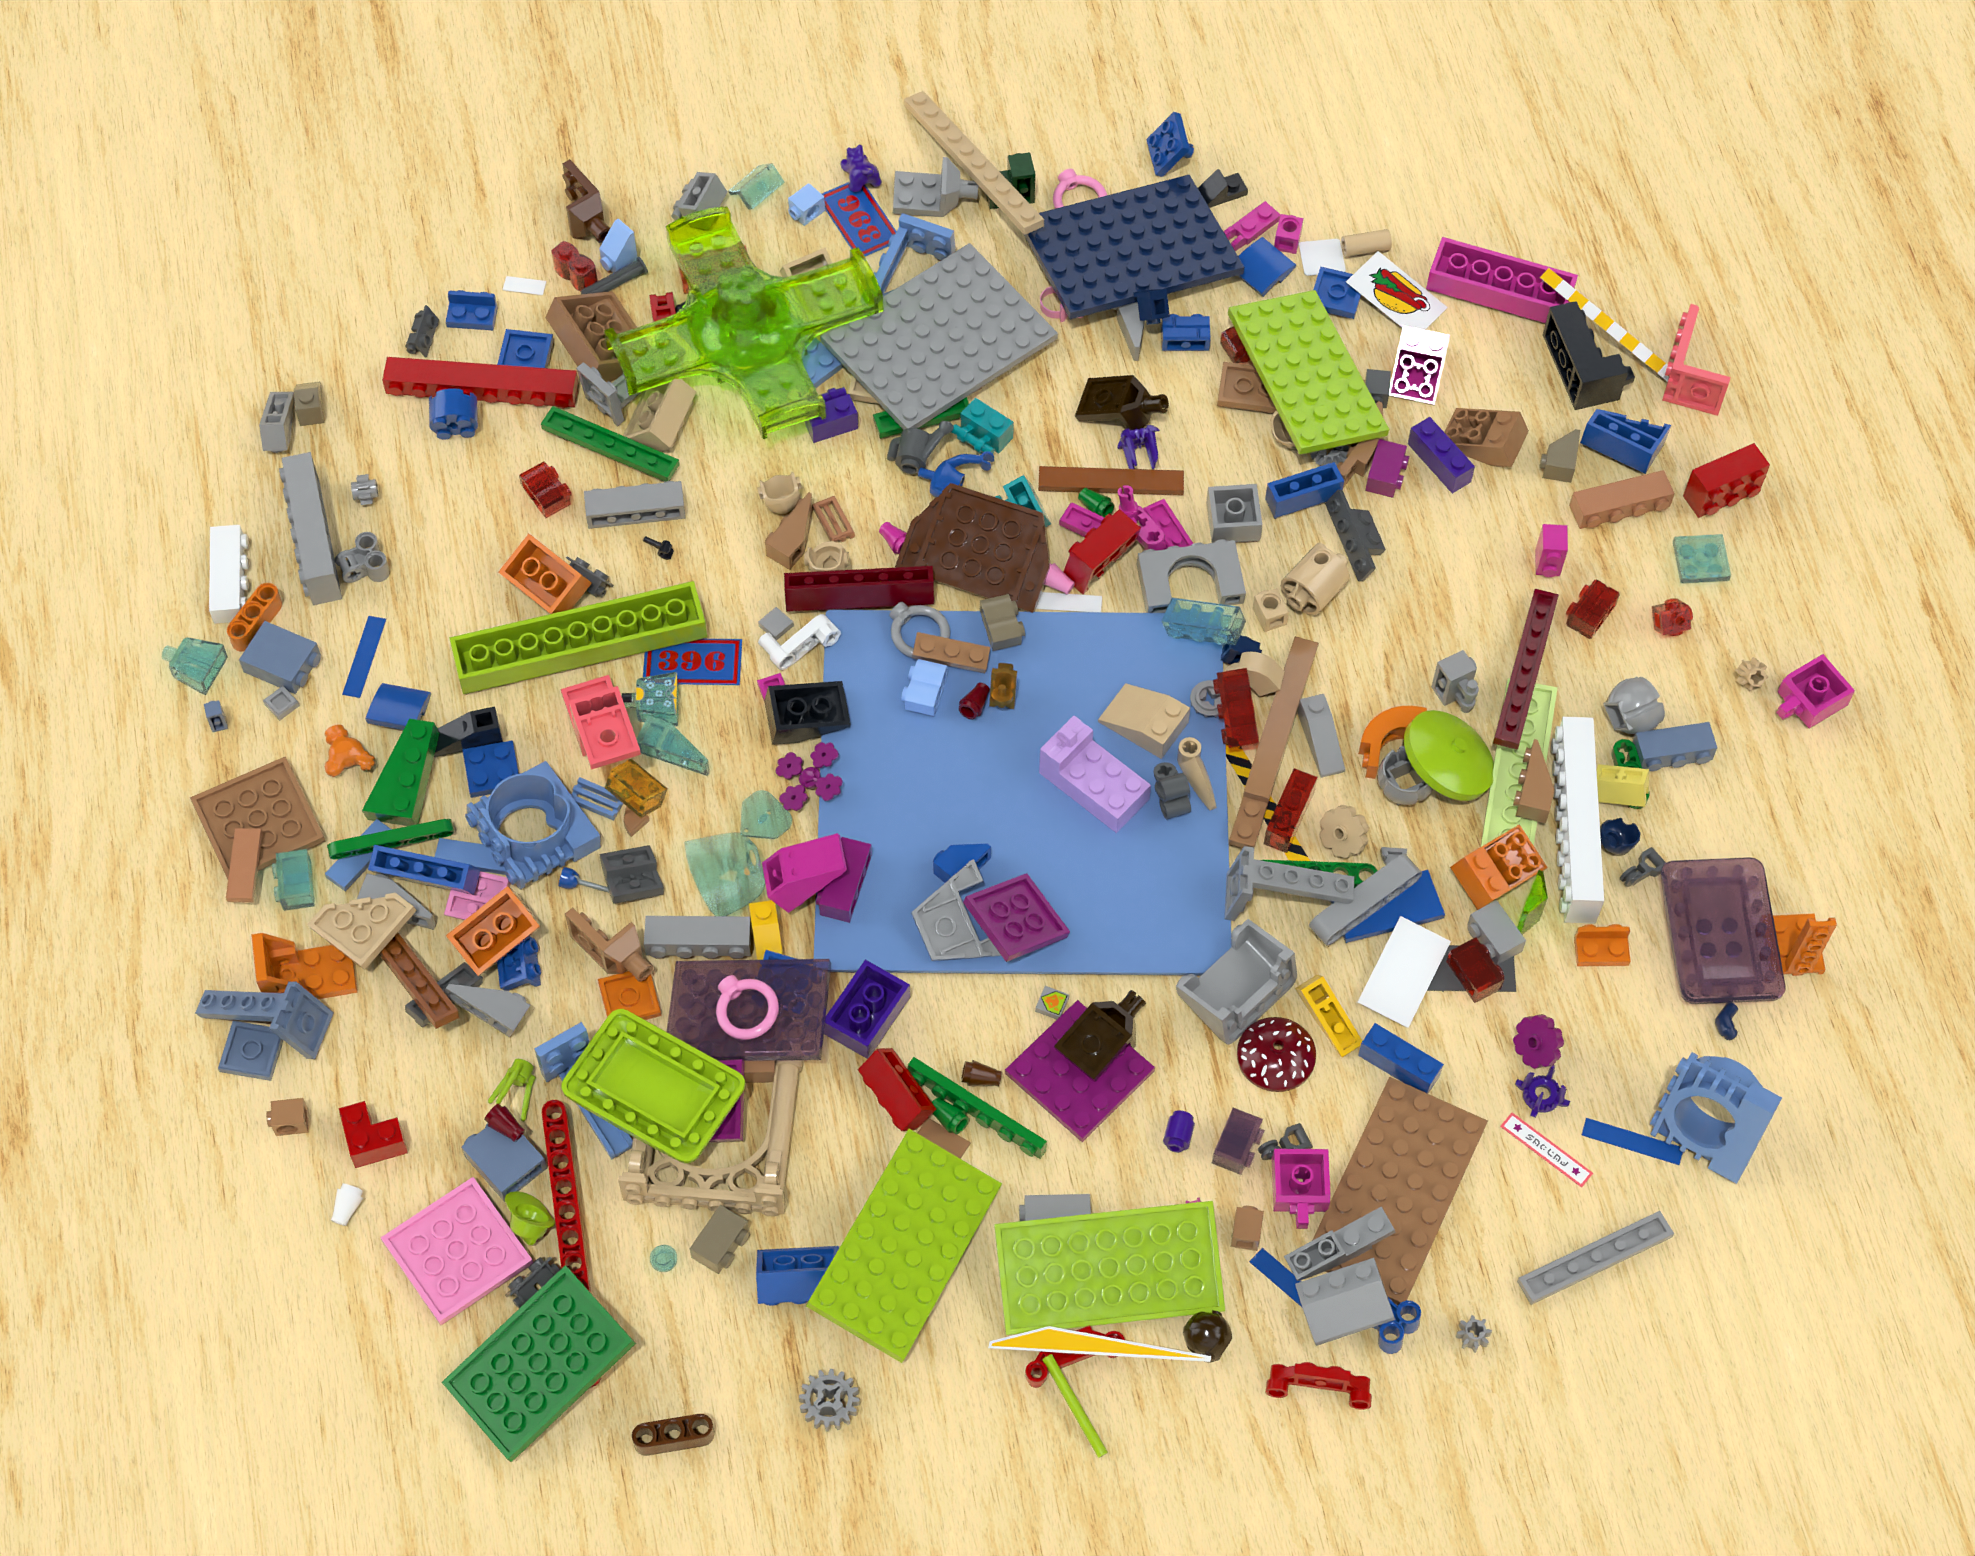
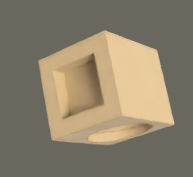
[1253,588,1289,632]

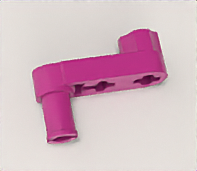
[1118,485,1167,551]

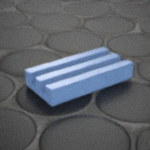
[571,777,625,821]

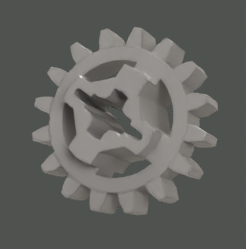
[799,1369,860,1432]

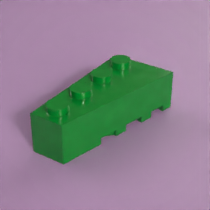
[362,718,440,826]

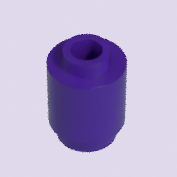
[1163,1110,1195,1153]

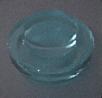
[650,1245,677,1272]

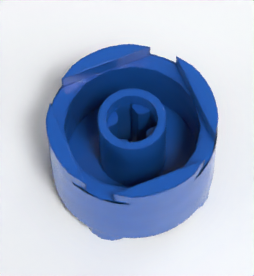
[429,389,478,440]

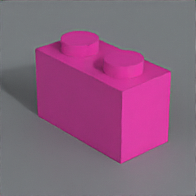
[1535,524,1568,577]

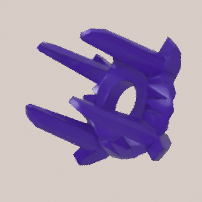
[1117,425,1160,469]
[1515,1065,1570,1118]

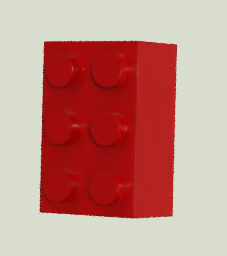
[1683,443,1770,518]

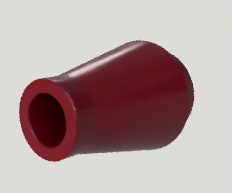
[959,682,990,719]
[484,1103,525,1142]

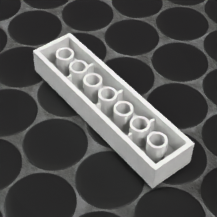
[1551,717,1604,924]

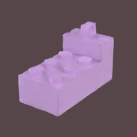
[1039,716,1151,833]

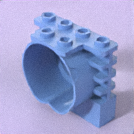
[465,761,601,889]
[1650,1052,1782,1184]

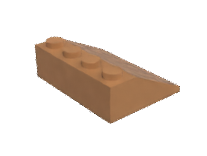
[545,291,652,383]

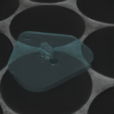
[740,790,792,839]

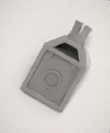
[893,157,978,217]

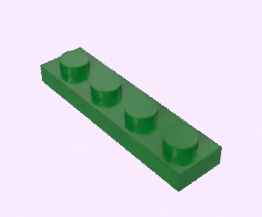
[873,397,969,439]

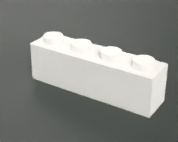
[209,525,248,624]

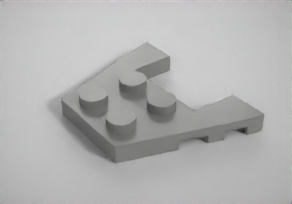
[911,859,1001,961]

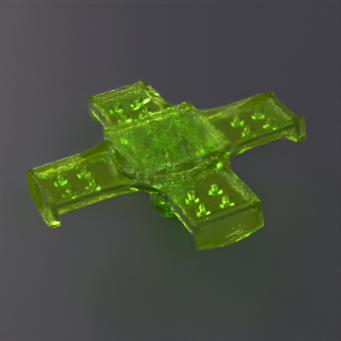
[604,206,884,439]

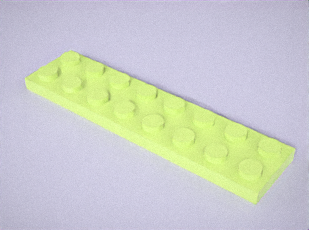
[1480,678,1558,847]

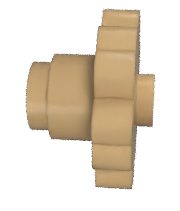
[1320,805,1369,858]

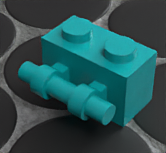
[952,398,1014,454]
[995,475,1051,527]

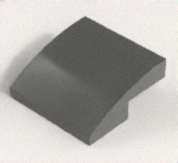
[600,845,664,904]

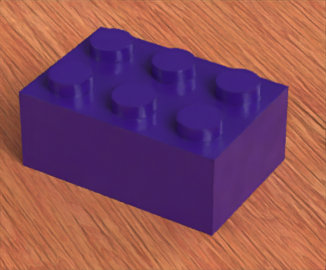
[822,959,910,1059]

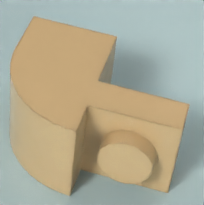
[1223,652,1285,697]

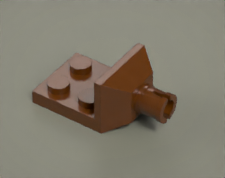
[562,159,610,243]

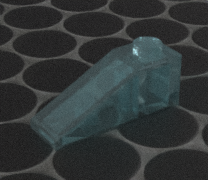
[637,716,710,776]

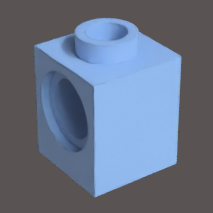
[788,183,825,226]

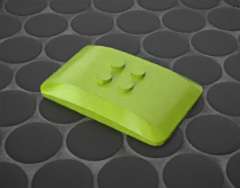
[561,1009,745,1163]

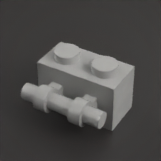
[671,172,728,228]
[1431,650,1479,713]

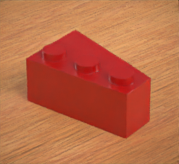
[1063,509,1141,595]

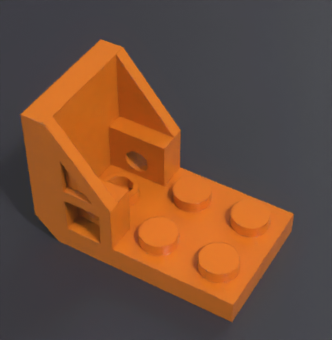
[251,933,358,999]

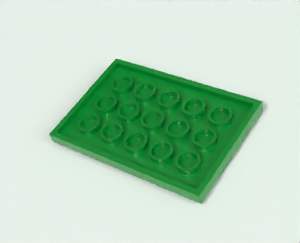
[442,1265,636,1462]

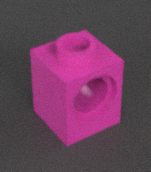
[1274,214,1304,254]

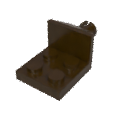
[1075,375,1169,430]
[1054,990,1146,1082]

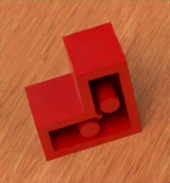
[338,1101,408,1168]

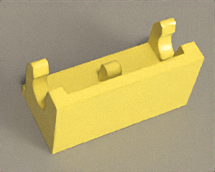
[1596,764,1649,807]

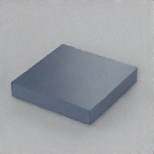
[218,1021,283,1081]

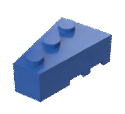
[1580,409,1671,474]

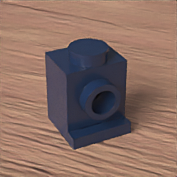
[1133,289,1170,325]
[1220,628,1262,664]

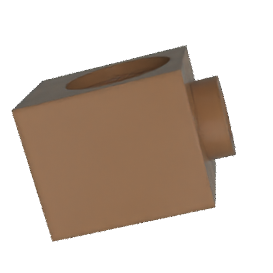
[266,1098,308,1136]
[1230,1205,1264,1251]

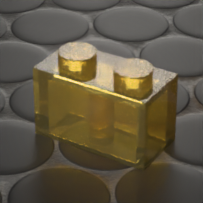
[605,759,668,818]

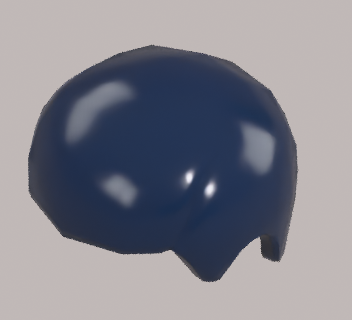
[1600,818,1641,855]

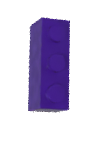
[1408,417,1475,494]

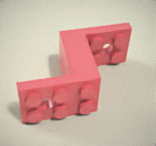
[561,675,641,770]

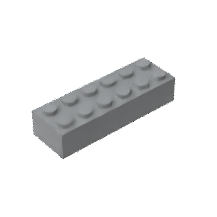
[279,452,342,605]

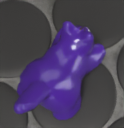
[840,144,882,192]

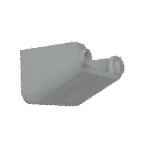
[1176,919,1297,1045]

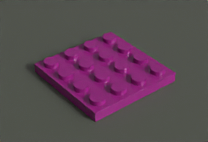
[1005,1000,1155,1142]

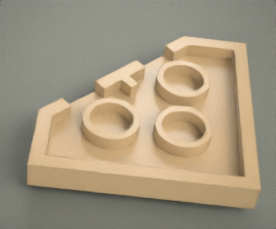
[307,893,417,970]

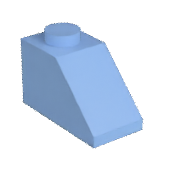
[599,219,637,273]

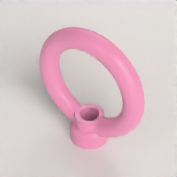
[1053,168,1107,209]
[716,975,779,1040]

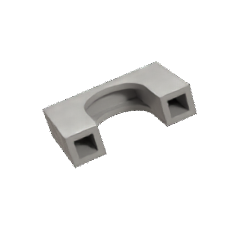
[1136,539,1246,613]

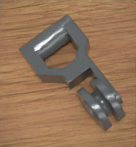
[1620,847,1669,887]
[1258,1123,1313,1160]

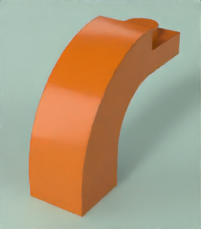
[1358,706,1427,779]

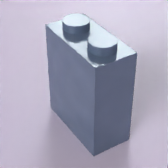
[239,621,321,694]
[461,1123,547,1202]

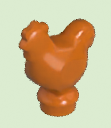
[325,725,375,777]

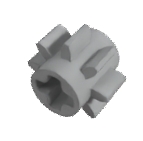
[351,474,379,505]
[1456,1315,1492,1353]

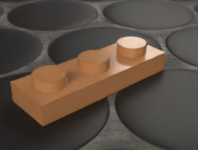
[912,632,990,673]

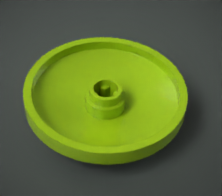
[1404,710,1494,801]

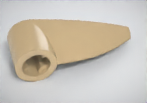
[1177,737,1217,810]

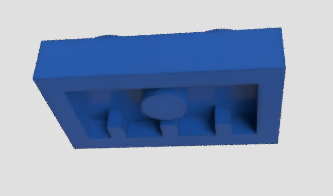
[446,290,498,331]
[497,936,541,991]

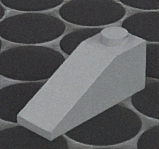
[1113,302,1145,361]
[259,392,294,453]
[1297,694,1345,778]
[357,873,436,930]
[444,984,530,1037]

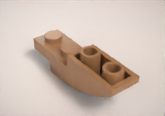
[1337,401,1383,488]

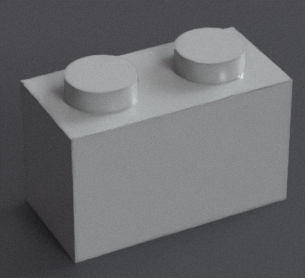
[1467,900,1526,965]

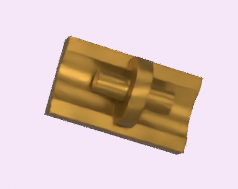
[989,663,1017,709]

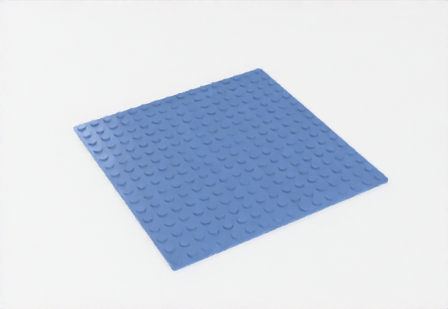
[813,610,1232,976]

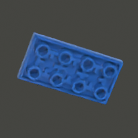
[1330,870,1445,943]

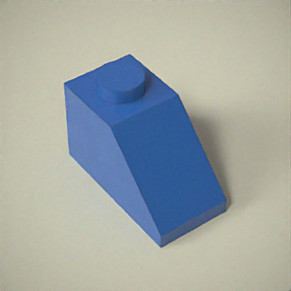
[933,843,991,883]

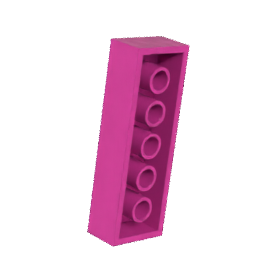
[1426,237,1578,323]

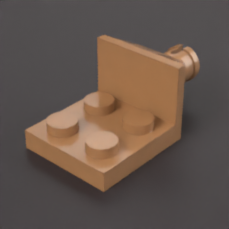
[565,907,653,982]

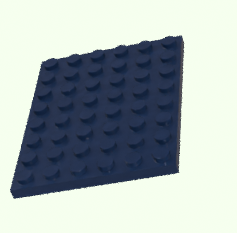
[1024,174,1245,320]

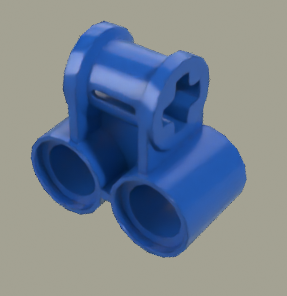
[1372,1298,1421,1354]

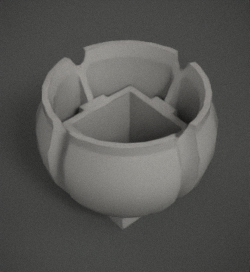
[1603,677,1665,734]
[1377,746,1433,806]

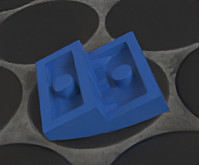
[1237,237,1296,297]
[365,683,431,730]

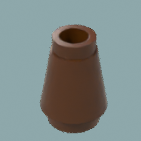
[961,1060,1002,1087]

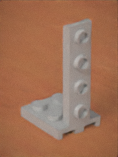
[576,336,687,426]
[1225,846,1354,921]

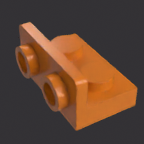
[1574,924,1631,966]

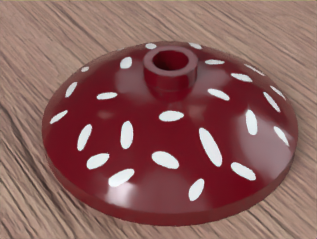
[1237,1017,1316,1092]

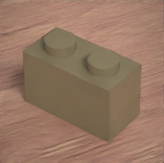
[689,1205,750,1274]

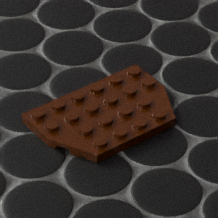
[895,483,1050,613]

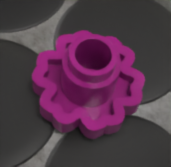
[1513,1014,1564,1069]

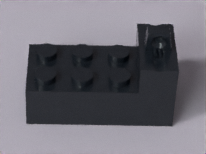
[1543,301,1635,410]

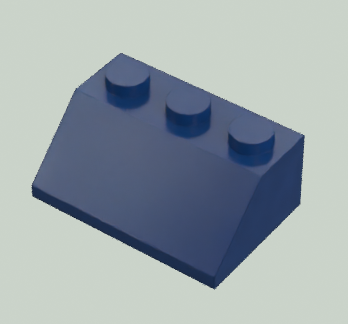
[756,1246,839,1306]

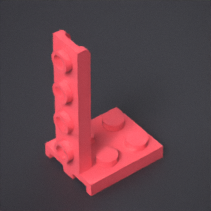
[1662,304,1731,416]

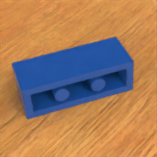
[1265,462,1344,518]
[1358,1023,1444,1094]

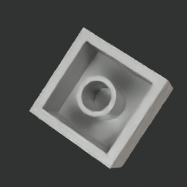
[1206,484,1262,543]

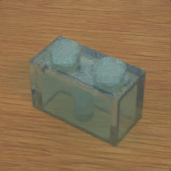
[272,849,315,911]

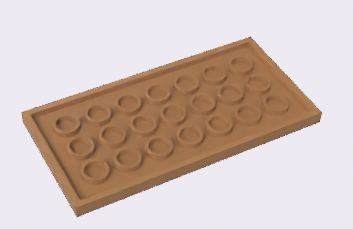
[1312,1077,1488,1305]

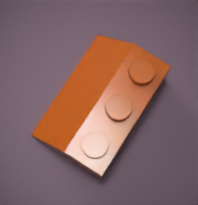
[446,886,541,976]

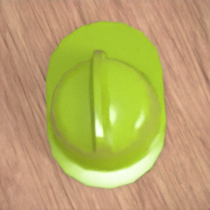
[504,1191,555,1245]

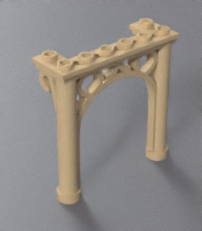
[618,1053,802,1216]

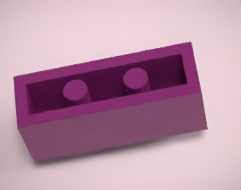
[816,837,872,923]

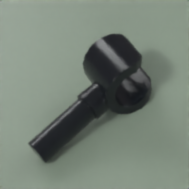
[643,536,674,560]

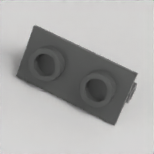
[405,305,439,357]
[566,556,614,598]
[505,1257,560,1308]

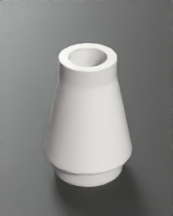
[331,1183,363,1226]

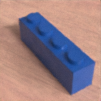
[368,845,480,895]

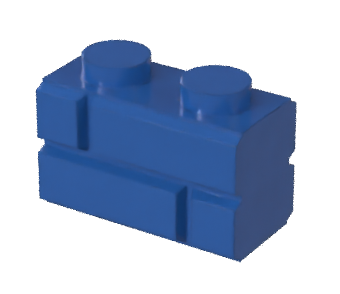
[1161,314,1210,351]

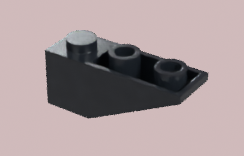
[434,706,503,757]

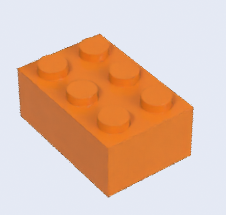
[498,533,592,614]

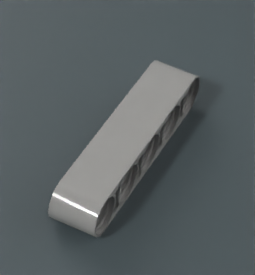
[1309,854,1422,946]

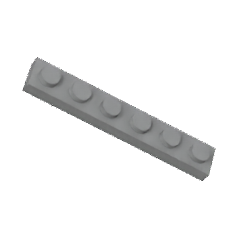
[1517,1211,1674,1305]

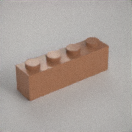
[1569,470,1675,529]

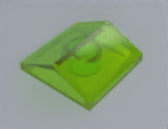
[1517,870,1548,935]

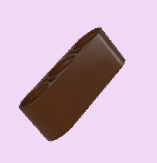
[632,1414,715,1456]

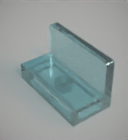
[728,163,784,210]

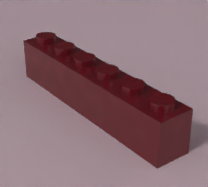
[784,566,934,612]

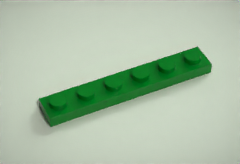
[541,406,680,482]
[908,1057,1047,1159]

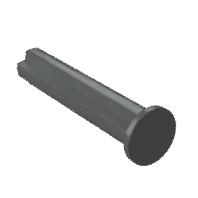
[581,257,648,294]

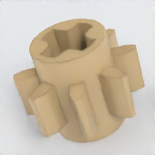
[1735,657,1768,690]

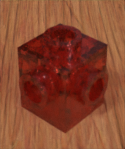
[1652,598,1693,636]

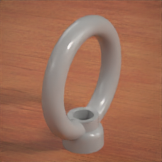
[889,602,950,658]

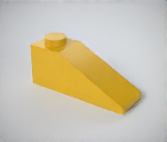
[749,900,783,972]
[1295,975,1362,1057]

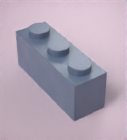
[1633,722,1717,771]

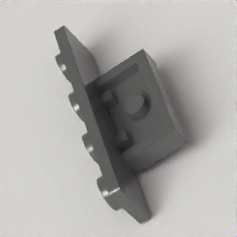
[1325,490,1386,582]

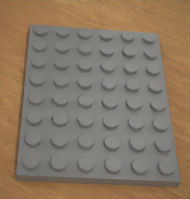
[820,243,1058,430]

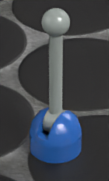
[559,867,609,893]

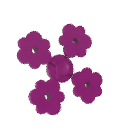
[775,742,843,811]

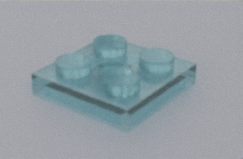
[1673,534,1731,583]

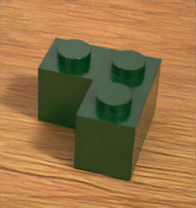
[986,152,1036,210]

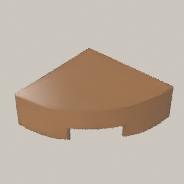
[624,801,650,837]

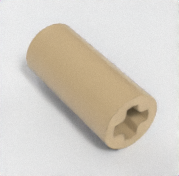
[1341,229,1392,257]

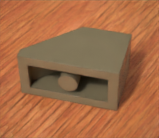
[294,381,324,426]
[1539,429,1580,483]

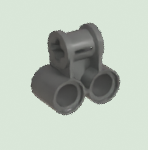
[1153,762,1191,820]

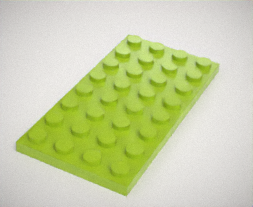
[1227,290,1390,455]
[806,1129,1002,1363]
[994,1201,1225,1335]

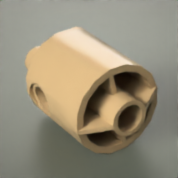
[1280,543,1350,615]

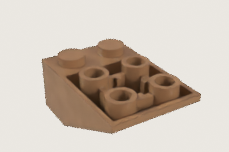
[1444,408,1529,467]

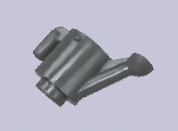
[887,421,954,474]

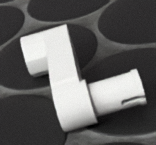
[758,614,841,670]

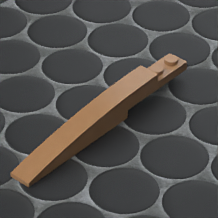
[1229,636,1319,848]

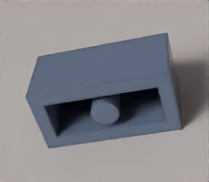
[204,700,228,732]

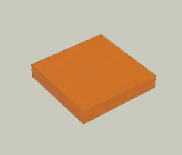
[598,971,662,1020]

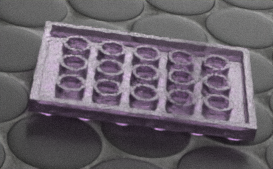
[667,959,831,1061]

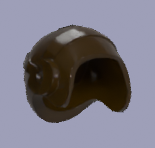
[1183,1310,1232,1362]

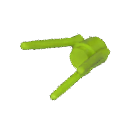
[488,1059,536,1121]

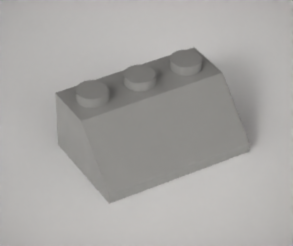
[1295,1258,1395,1346]

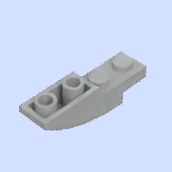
[1284,1206,1396,1281]

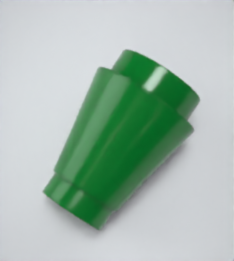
[1078,488,1114,518]
[932,1098,969,1134]

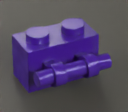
[799,387,858,443]

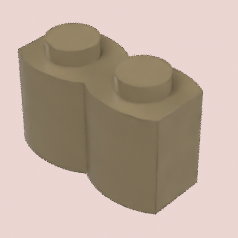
[979,594,1025,651]

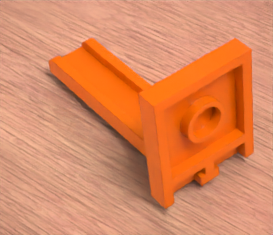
[1761,913,1837,977]

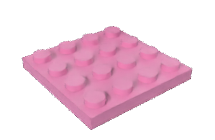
[381,1177,533,1326]

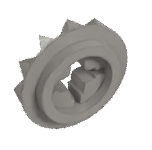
[1310,445,1349,466]
[1190,680,1230,718]

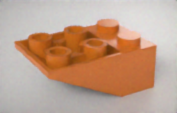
[1450,824,1548,910]

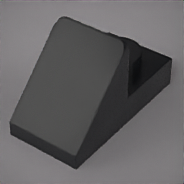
[1198,169,1248,208]

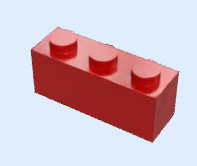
[857,1048,936,1132]

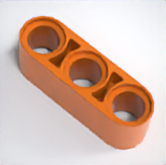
[227,583,282,652]

